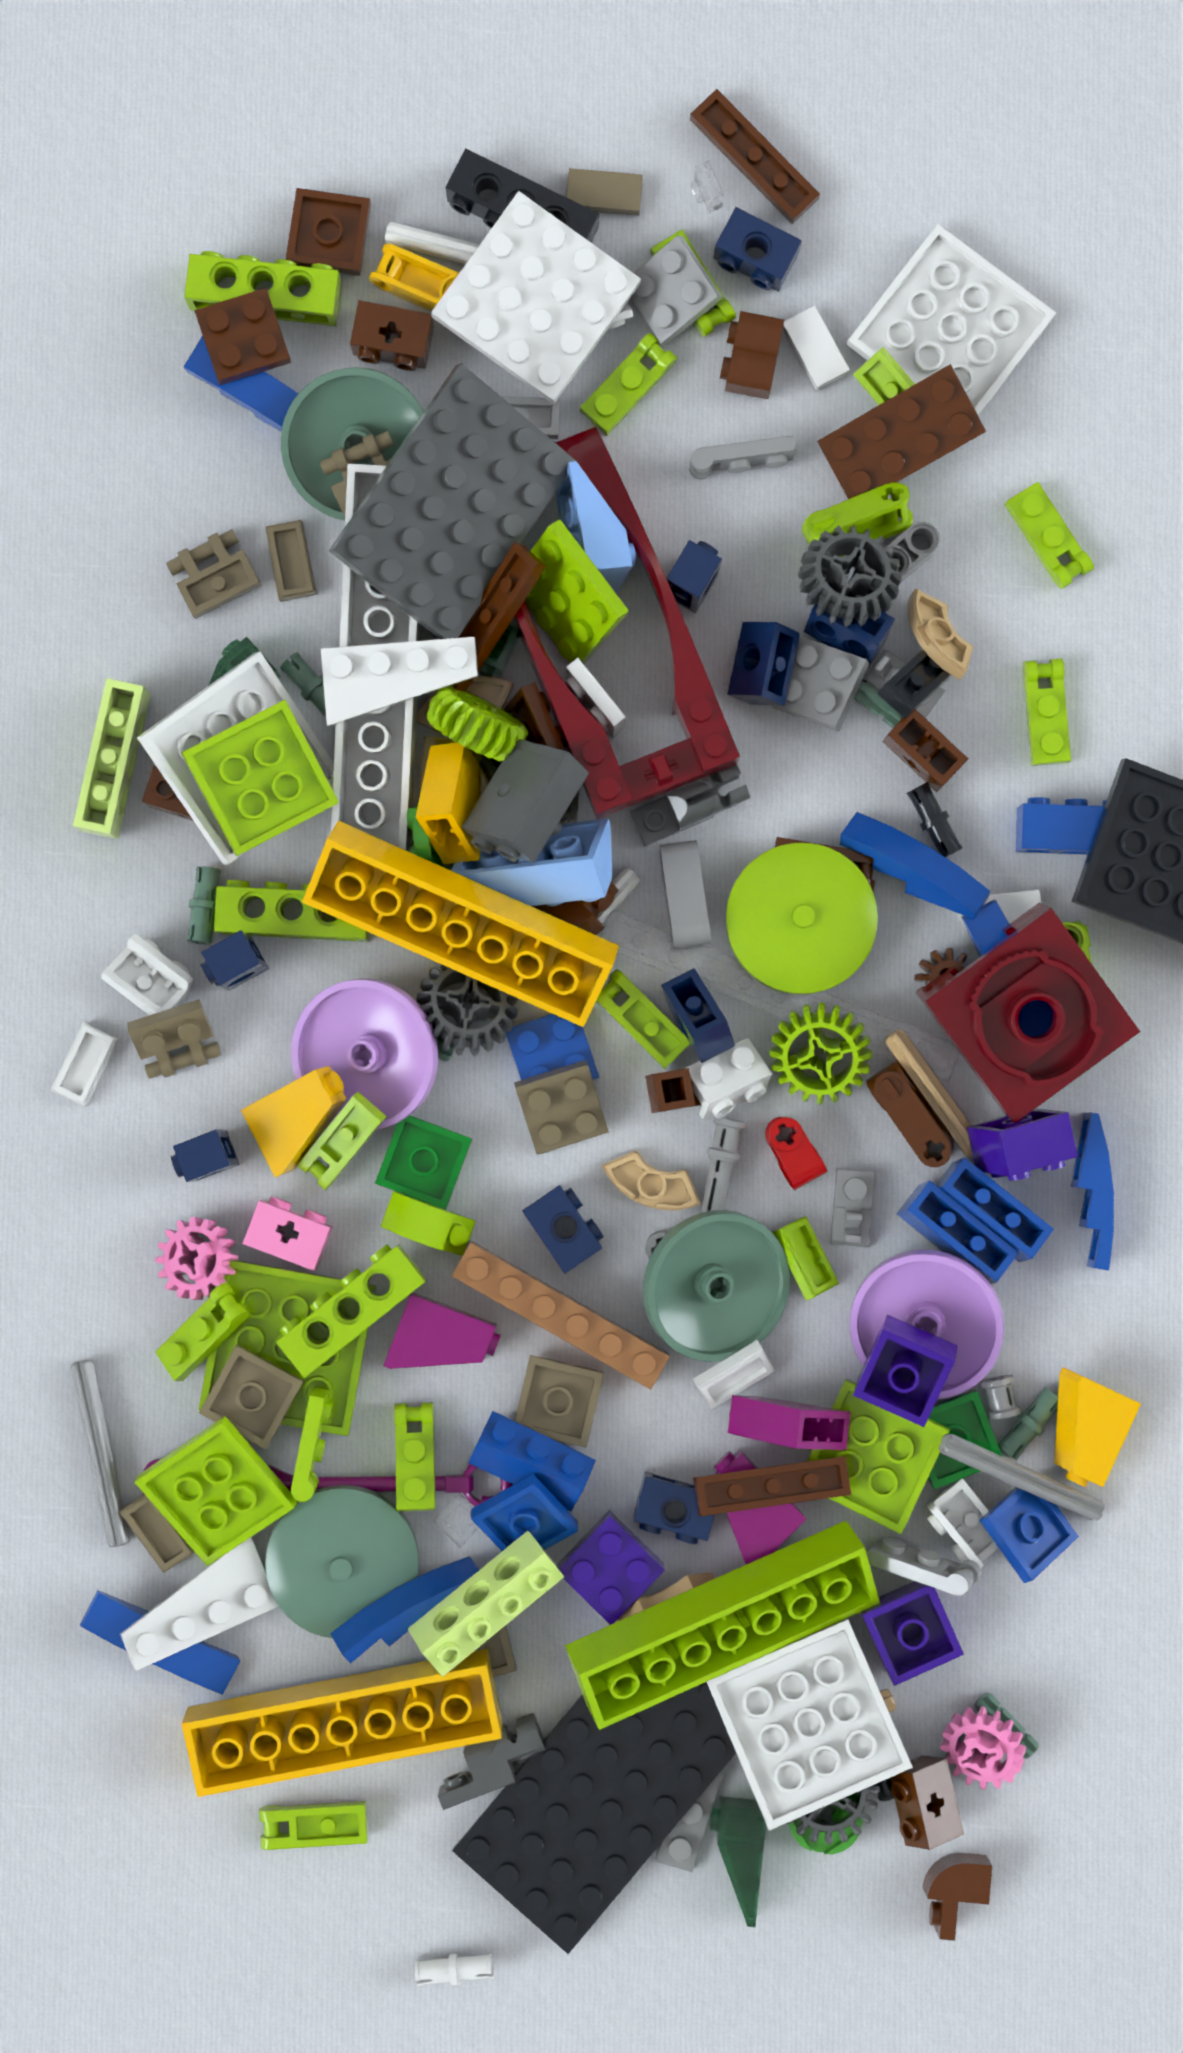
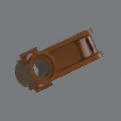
[866,1060,954,1167]

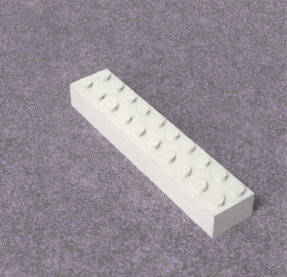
[331,464,421,852]

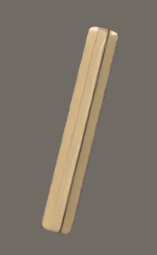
[885,1029,972,1157]

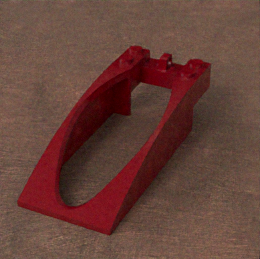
[513,427,740,819]

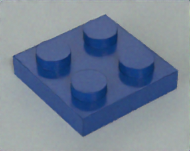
[505,1014,600,1080]
[471,1474,578,1551]
[979,1487,1079,1583]

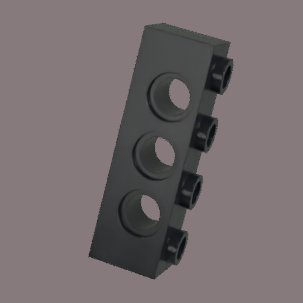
[445,148,599,242]

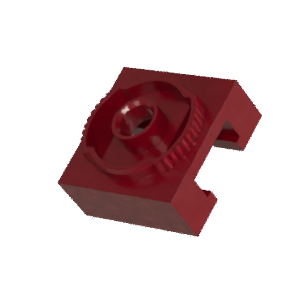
[916,903,1140,1123]

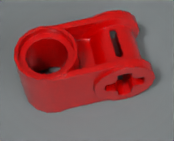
[765,1117,827,1191]

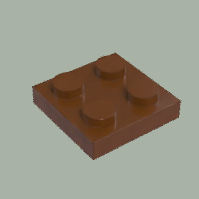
[286,188,371,276]
[194,288,291,385]
[504,682,565,751]

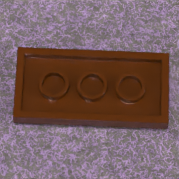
[817,364,986,499]

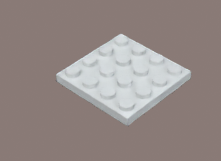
[431,191,641,404]
[846,224,1056,416]
[137,651,334,865]
[707,1619,913,1831]

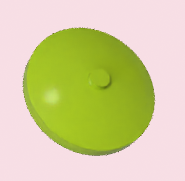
[725,843,878,995]

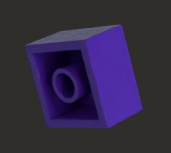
[966,1108,1078,1181]
[853,1314,958,1427]
[556,1510,665,1625]
[860,1581,964,1686]

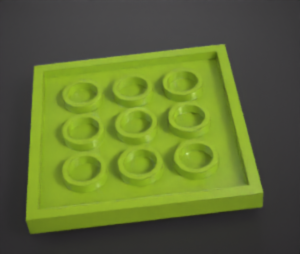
[198,1260,376,1436]

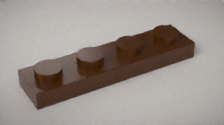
[690,89,820,224]
[452,542,547,692]
[693,1456,851,1516]

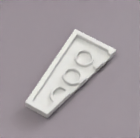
[321,637,478,726]
[120,1537,278,1671]

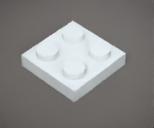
[565,658,626,739]

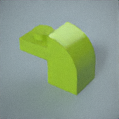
[380,1191,476,1256]

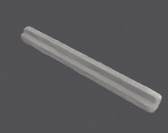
[71,1360,130,1547]
[939,1434,1105,1521]

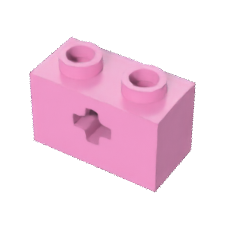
[242,1196,334,1271]

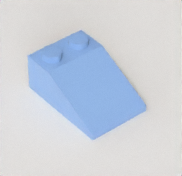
[556,461,636,593]

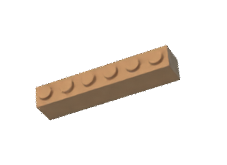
[452,1241,670,1390]

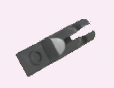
[630,764,750,847]
[438,1713,546,1810]

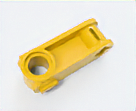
[369,244,461,311]

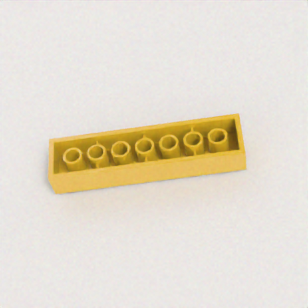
[302,820,619,1027]
[181,1649,503,1797]

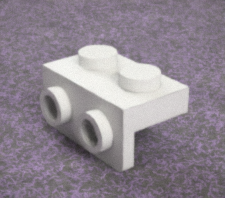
[101,933,193,1015]
[686,1038,772,1121]
[926,1478,999,1568]

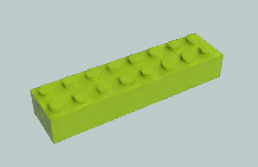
[565,1520,880,1730]

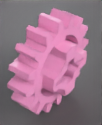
[155,1217,238,1300]
[940,1706,1026,1789]

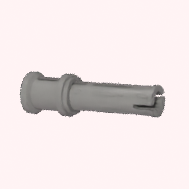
[700,1116,748,1213]

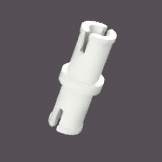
[414,1953,494,1987]

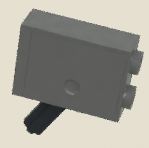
[462,739,589,863]

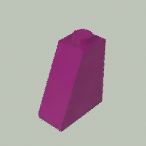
[383,1292,501,1369]
[728,1395,851,1450]
[714,1449,806,1564]

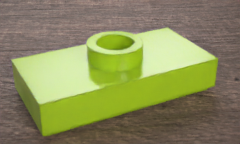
[772,1216,839,1301]

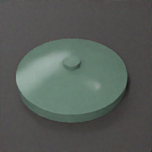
[281,367,424,520]
[643,1210,790,1362]
[265,1485,419,1638]

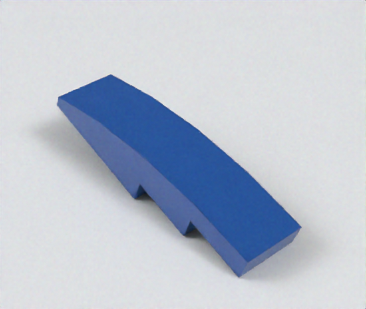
[184,335,299,432]
[839,812,990,919]
[961,899,1053,1036]
[1071,1112,1114,1271]
[330,1556,480,1664]
[80,1590,240,1695]

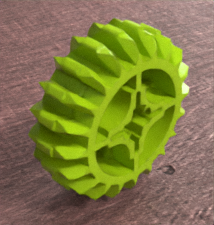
[426,686,528,761]
[769,1002,872,1105]

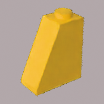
[415,742,480,864]
[241,1065,346,1178]
[1054,1367,1141,1487]

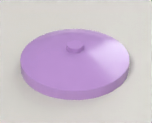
[291,978,438,1130]
[850,1250,1004,1399]

